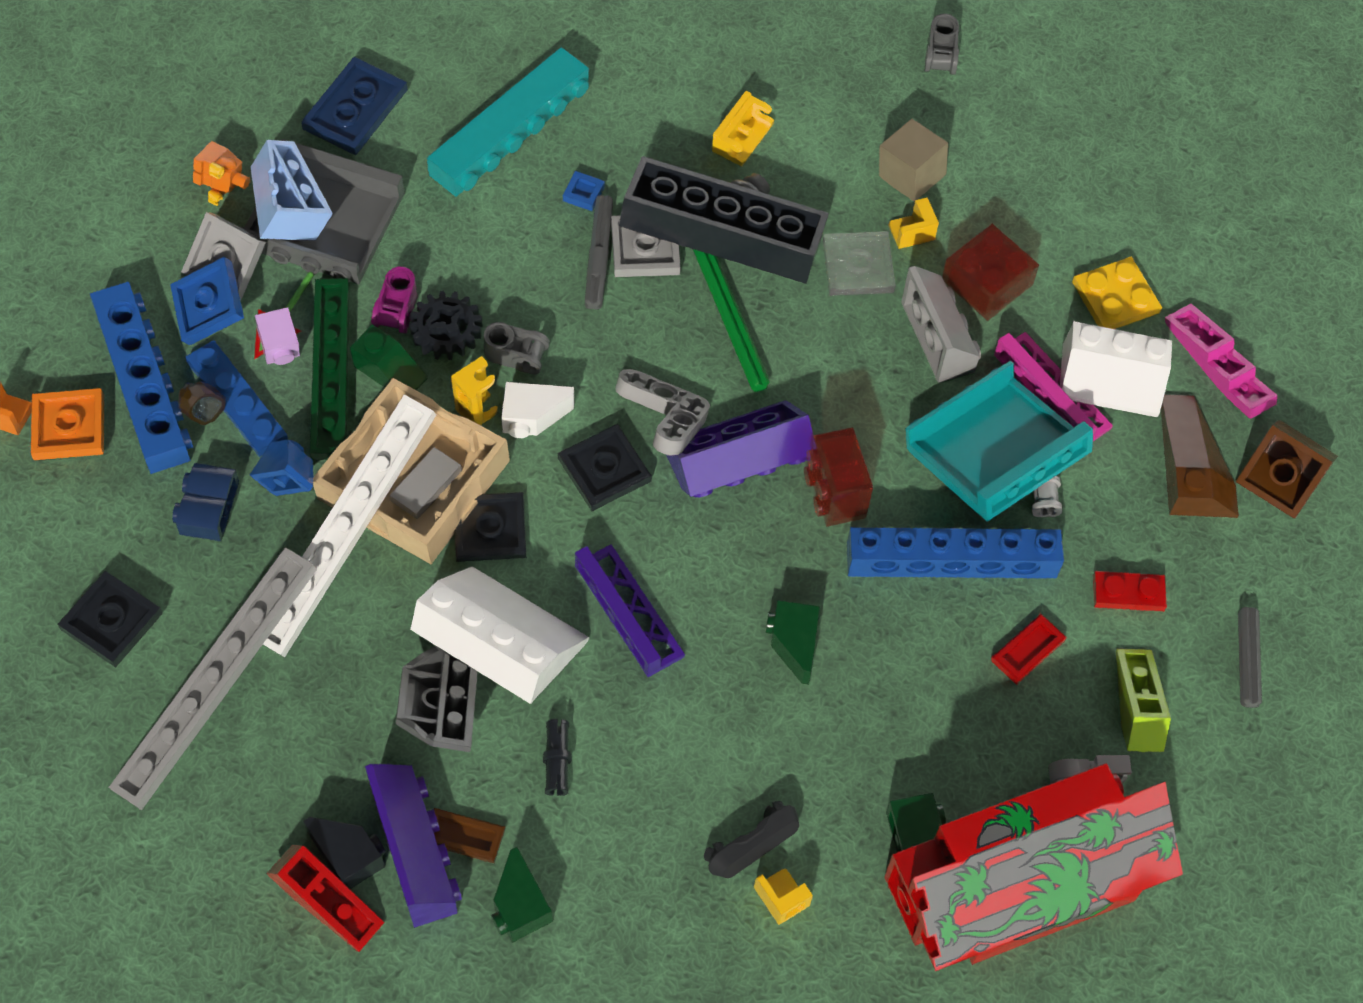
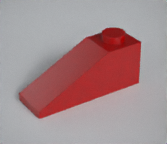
[266,845,385,952]

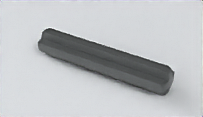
[1238,607,1262,708]

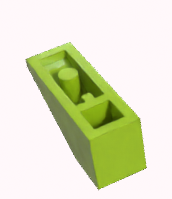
[1116,649,1171,752]

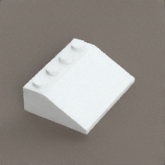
[410,567,589,704]

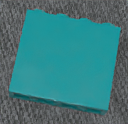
[905,361,1093,522]

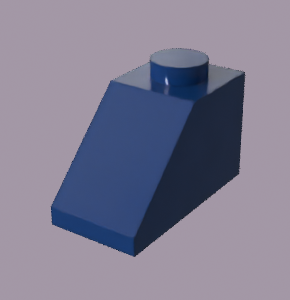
[250,439,313,496]

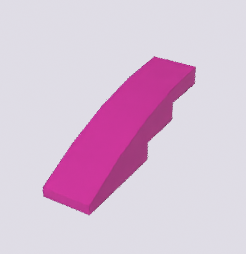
[1165,304,1277,419]

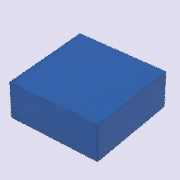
[563,171,605,211]

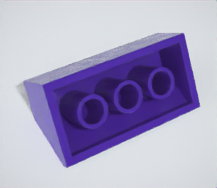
[666,400,818,497]
[365,764,462,928]

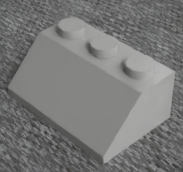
[901,266,981,383]

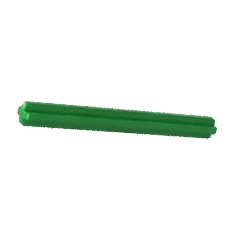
[693,249,770,392]

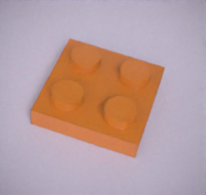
[31,388,104,460]

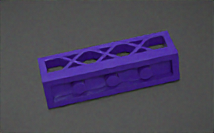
[575,544,685,677]

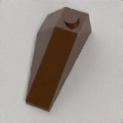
[1161,394,1239,518]

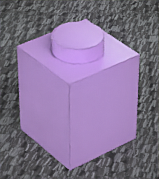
[255,307,300,365]

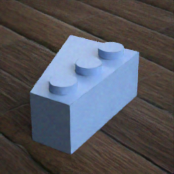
[251,140,333,240]

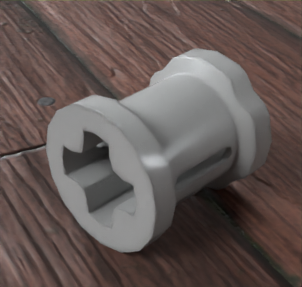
[1032,475,1062,517]

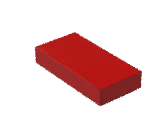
[991,614,1067,685]

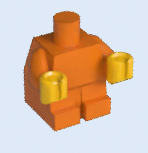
[193,141,250,206]

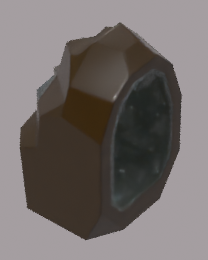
[179,381,226,425]

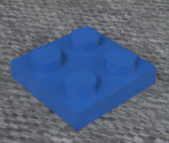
[170,257,244,345]

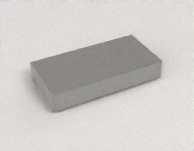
[389,447,462,519]

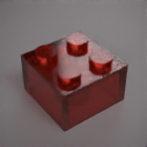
[942,223,1039,321]
[804,427,873,527]

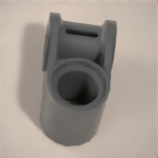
[924,14,959,75]
[484,322,550,375]

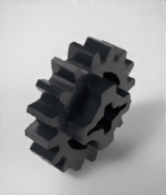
[409,291,483,360]

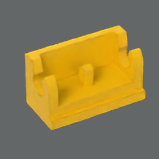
[712,91,774,166]
[451,356,498,425]

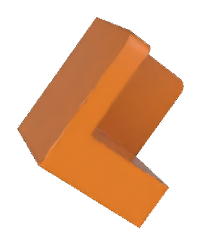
[0,381,32,436]

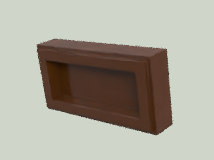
[434,808,506,864]

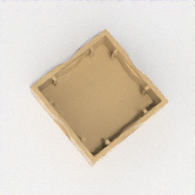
[313,378,510,564]

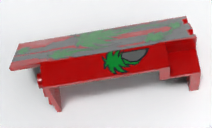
[884,763,1183,971]

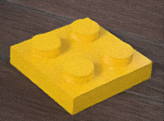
[1072,256,1162,329]

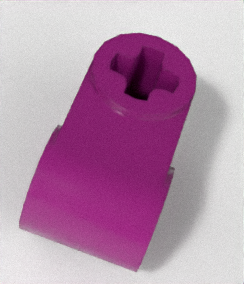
[371,266,418,334]

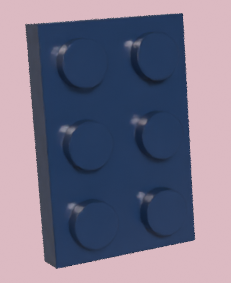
[301,57,408,156]

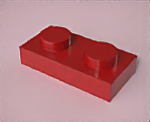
[1093,571,1167,612]

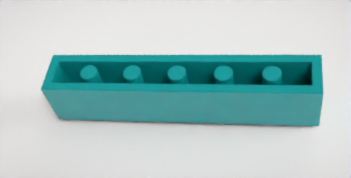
[427,47,589,197]

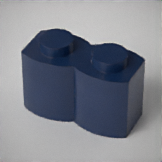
[172,463,239,541]

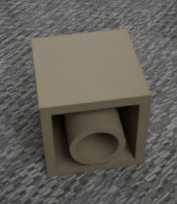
[879,119,948,202]

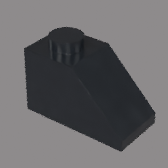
[303,817,386,889]

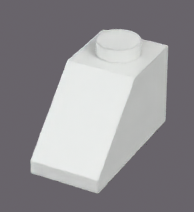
[502,382,574,438]

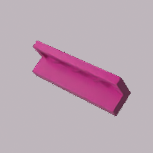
[994,332,1113,441]

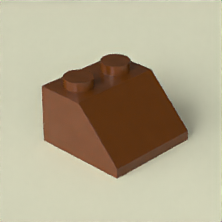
[1236,420,1338,519]

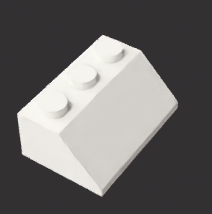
[1060,321,1172,417]

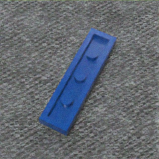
[185,340,288,457]

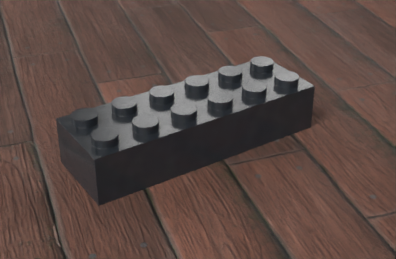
[619,156,829,284]

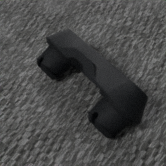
[704,801,799,878]

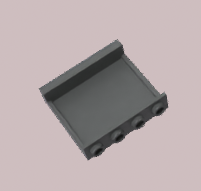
[236,139,405,284]

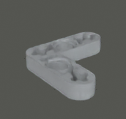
[615,369,710,455]

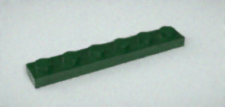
[310,278,350,460]

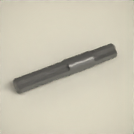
[585,195,613,310]

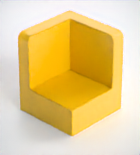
[889,197,939,249]
[754,869,813,925]

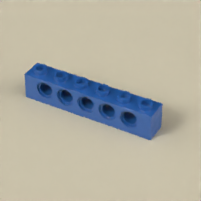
[90,282,194,474]
[847,527,1064,578]

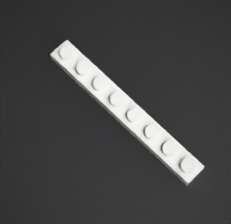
[263,395,437,657]

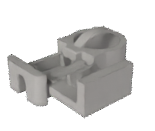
[1048,755,1132,784]

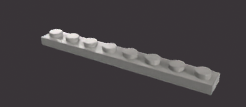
[108,547,317,810]

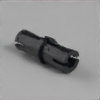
[543,719,572,796]

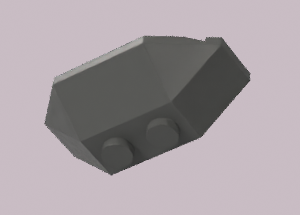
[395,645,477,752]

